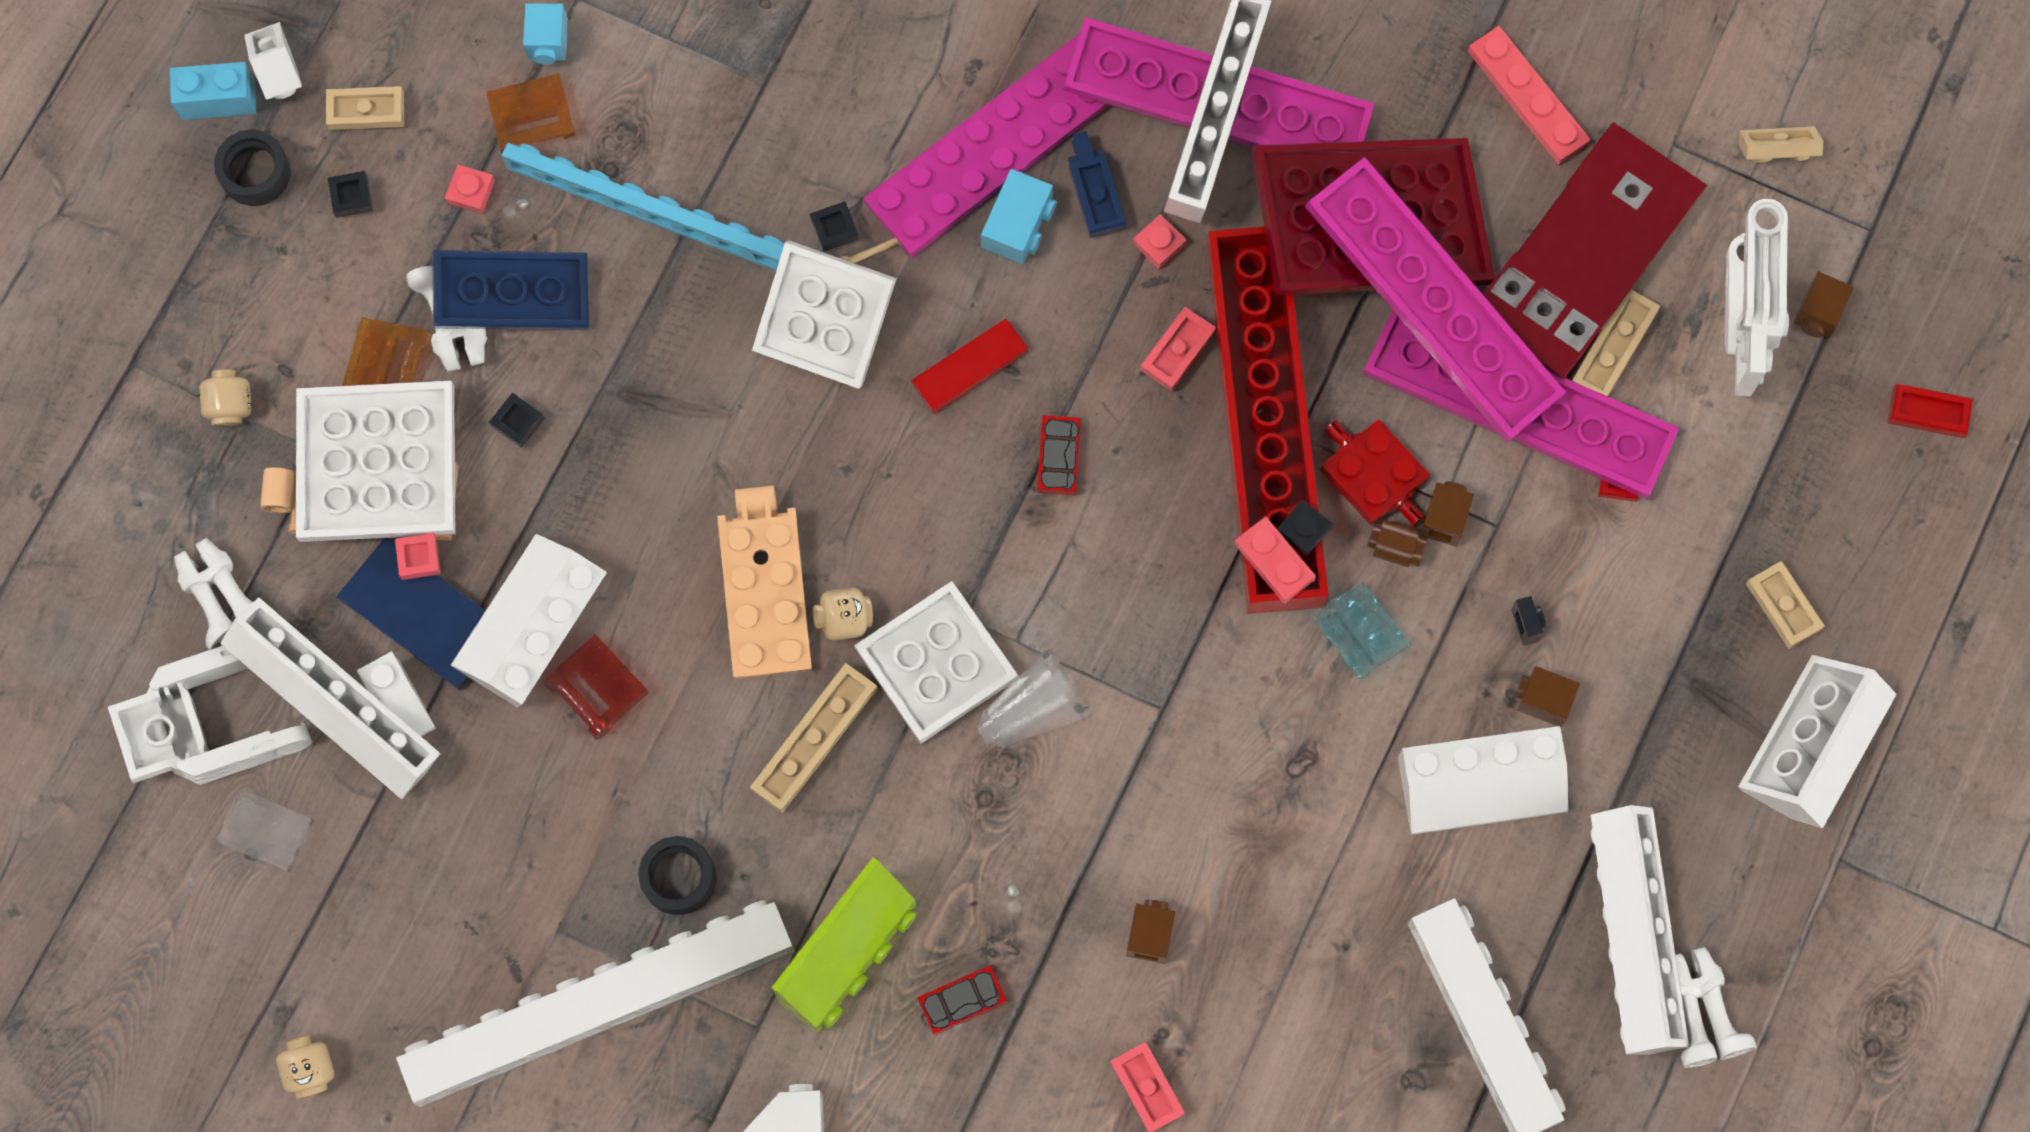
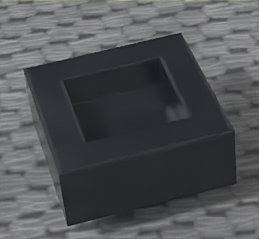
[328,171,373,218]
[810,201,859,252]
[489,392,545,448]
[1277,499,1333,557]
[1511,596,1546,646]

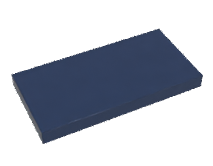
[432,250,589,330]
[336,538,485,691]

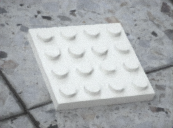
[296,381,456,542]

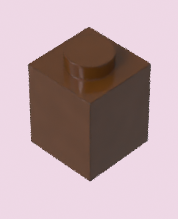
[1793,271,1854,339]
[1420,481,1474,547]
[1514,666,1580,727]
[1126,899,1176,964]

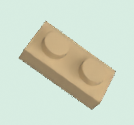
[326,86,404,130]
[1739,126,1824,163]
[1746,561,1825,649]

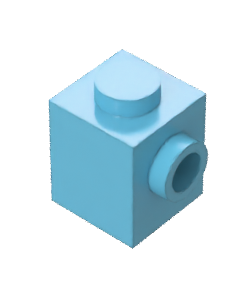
[523,3,568,64]

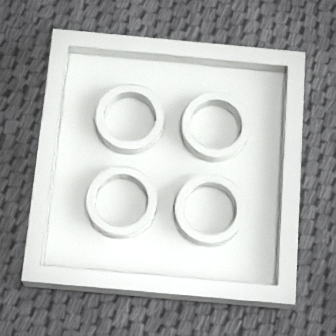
[752,240,897,389]
[854,581,1018,744]

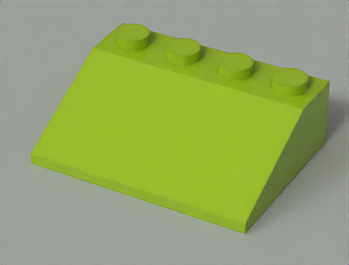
[771,857,917,1033]

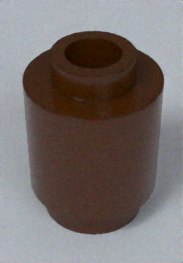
[1367,519,1428,567]

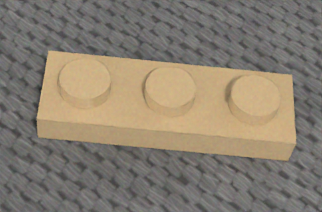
[1572,289,1661,396]

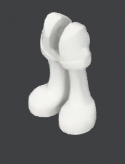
[406,266,487,372]
[174,538,253,650]
[1675,947,1757,1068]

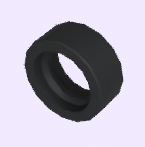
[214,129,291,206]
[638,836,717,915]

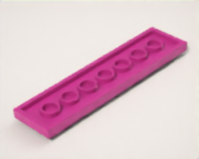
[1063,17,1375,148]
[863,20,1111,258]
[1305,157,1566,443]
[1363,309,1679,499]

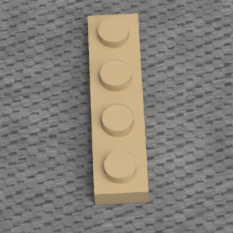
[750,663,878,813]

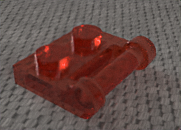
[544,634,649,740]

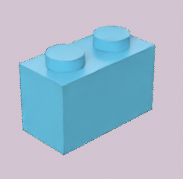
[170,62,256,120]
[981,169,1057,264]

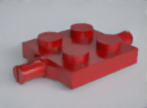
[1320,419,1430,527]

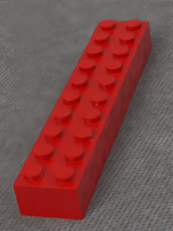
[1207,226,1329,614]

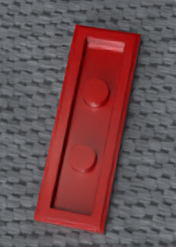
[911,318,1028,414]

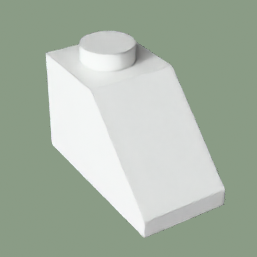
[244,22,302,100]
[357,651,436,736]
[743,1084,824,1132]

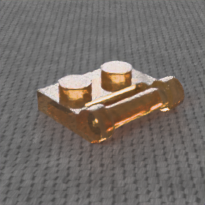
[486,73,576,153]
[342,317,430,386]

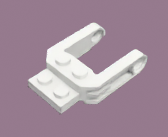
[1725,199,1789,397]
[108,646,312,785]

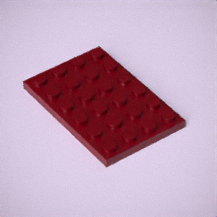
[1251,138,1495,296]

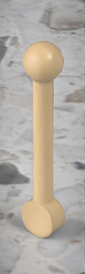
[840,238,900,263]

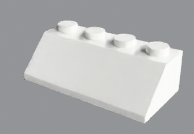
[451,534,607,707]
[1738,655,1897,828]
[1398,726,1569,835]

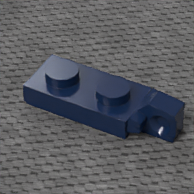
[1068,131,1127,238]

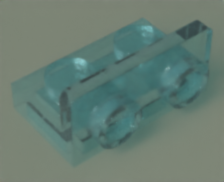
[1315,582,1410,680]

